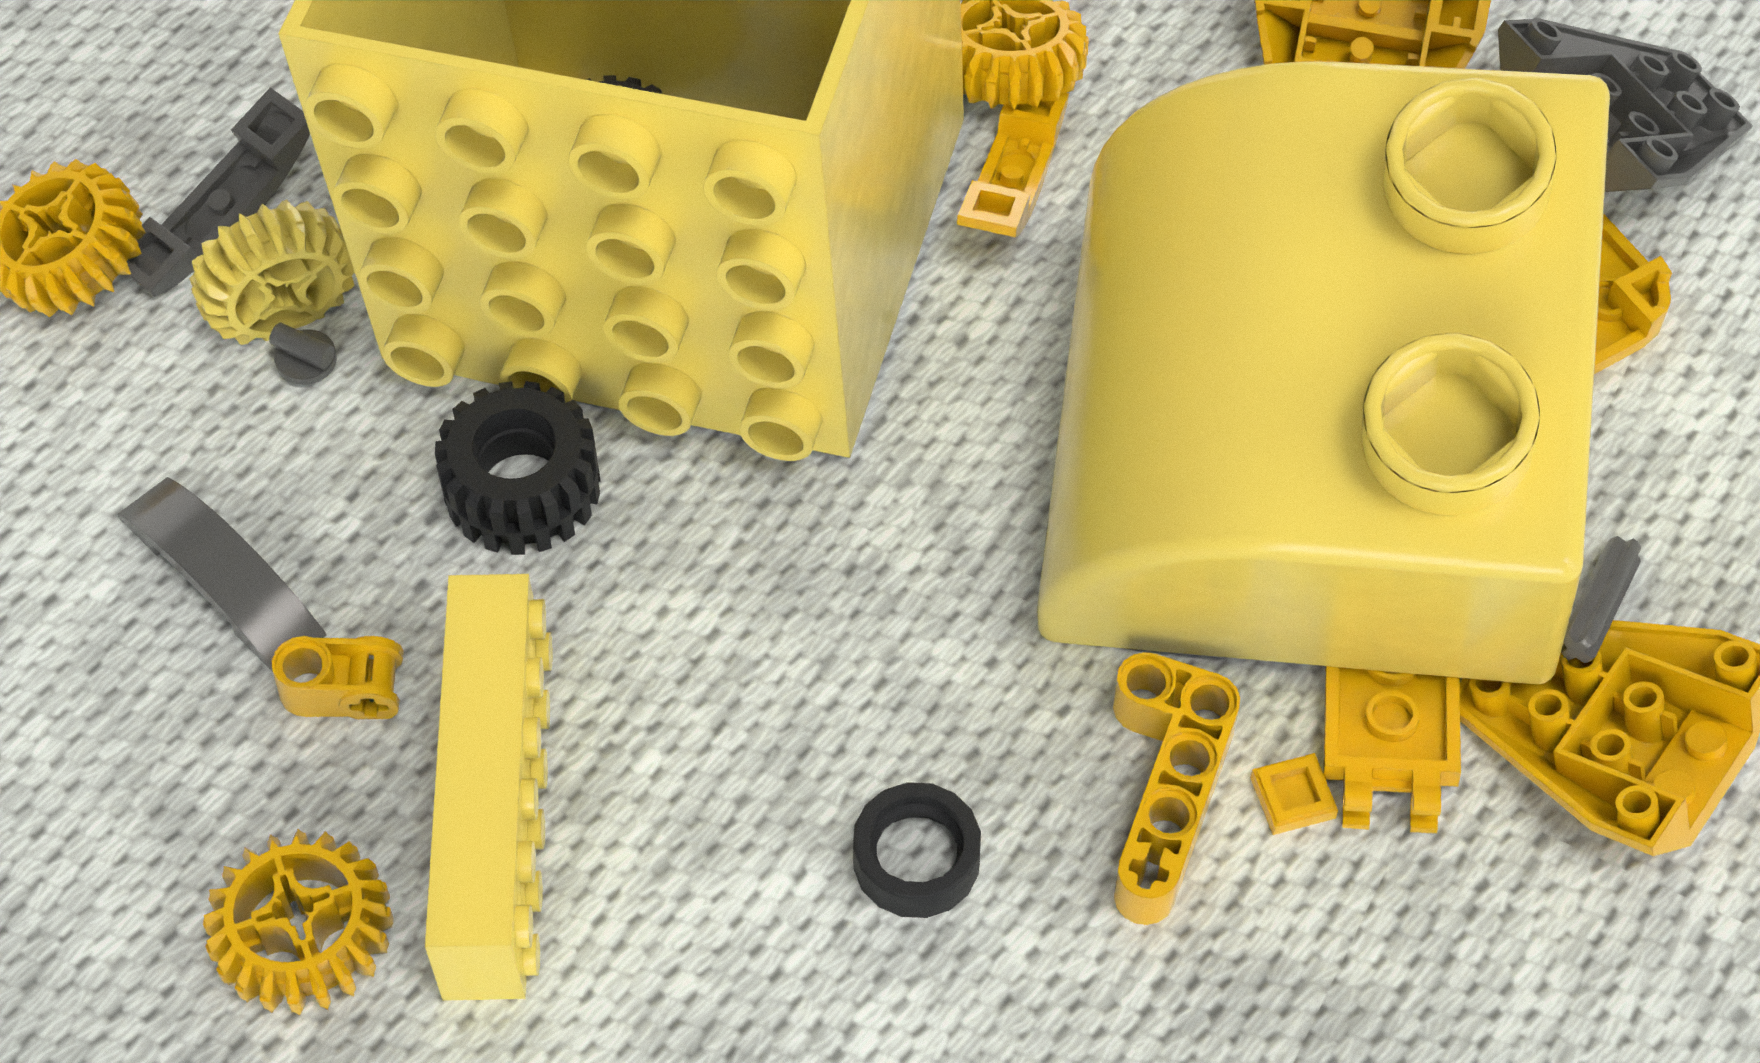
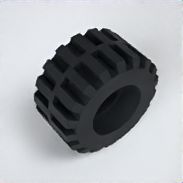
[434,381,601,555]

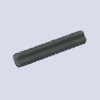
[1561,536,1641,663]

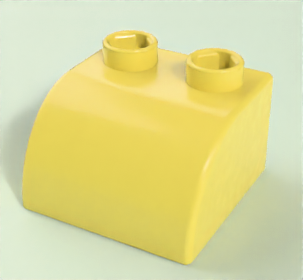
[1037,61,1610,684]

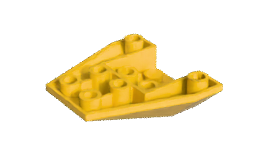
[1460,620,1760,856]

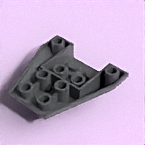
[1498,18,1753,192]

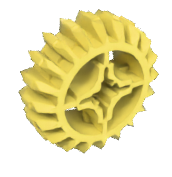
[189,199,355,345]

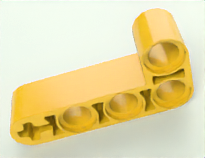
[1113,652,1240,925]

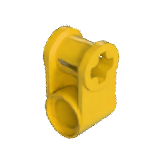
[272,636,404,719]

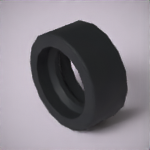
[853,782,981,918]

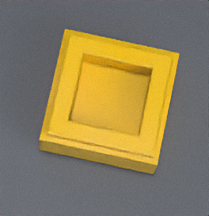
[1250,753,1338,835]

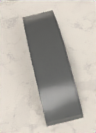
[126,87,310,297]
[117,477,327,672]

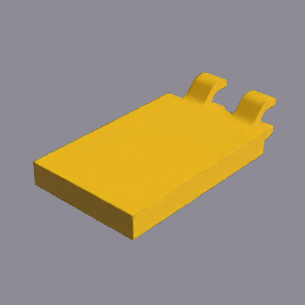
[1323,666,1461,834]

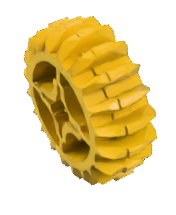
[960,0,1089,110]
[0,159,146,317]
[203,829,394,1016]

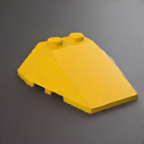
[1254,0,1491,69]

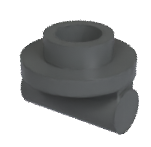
[269,322,337,385]

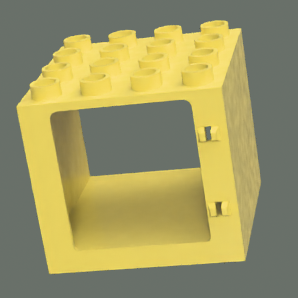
[278,0,964,461]

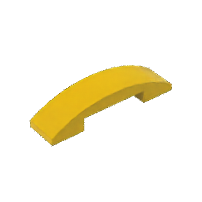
[957,92,1069,238]

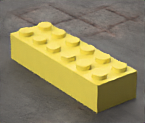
[425,574,553,1001]

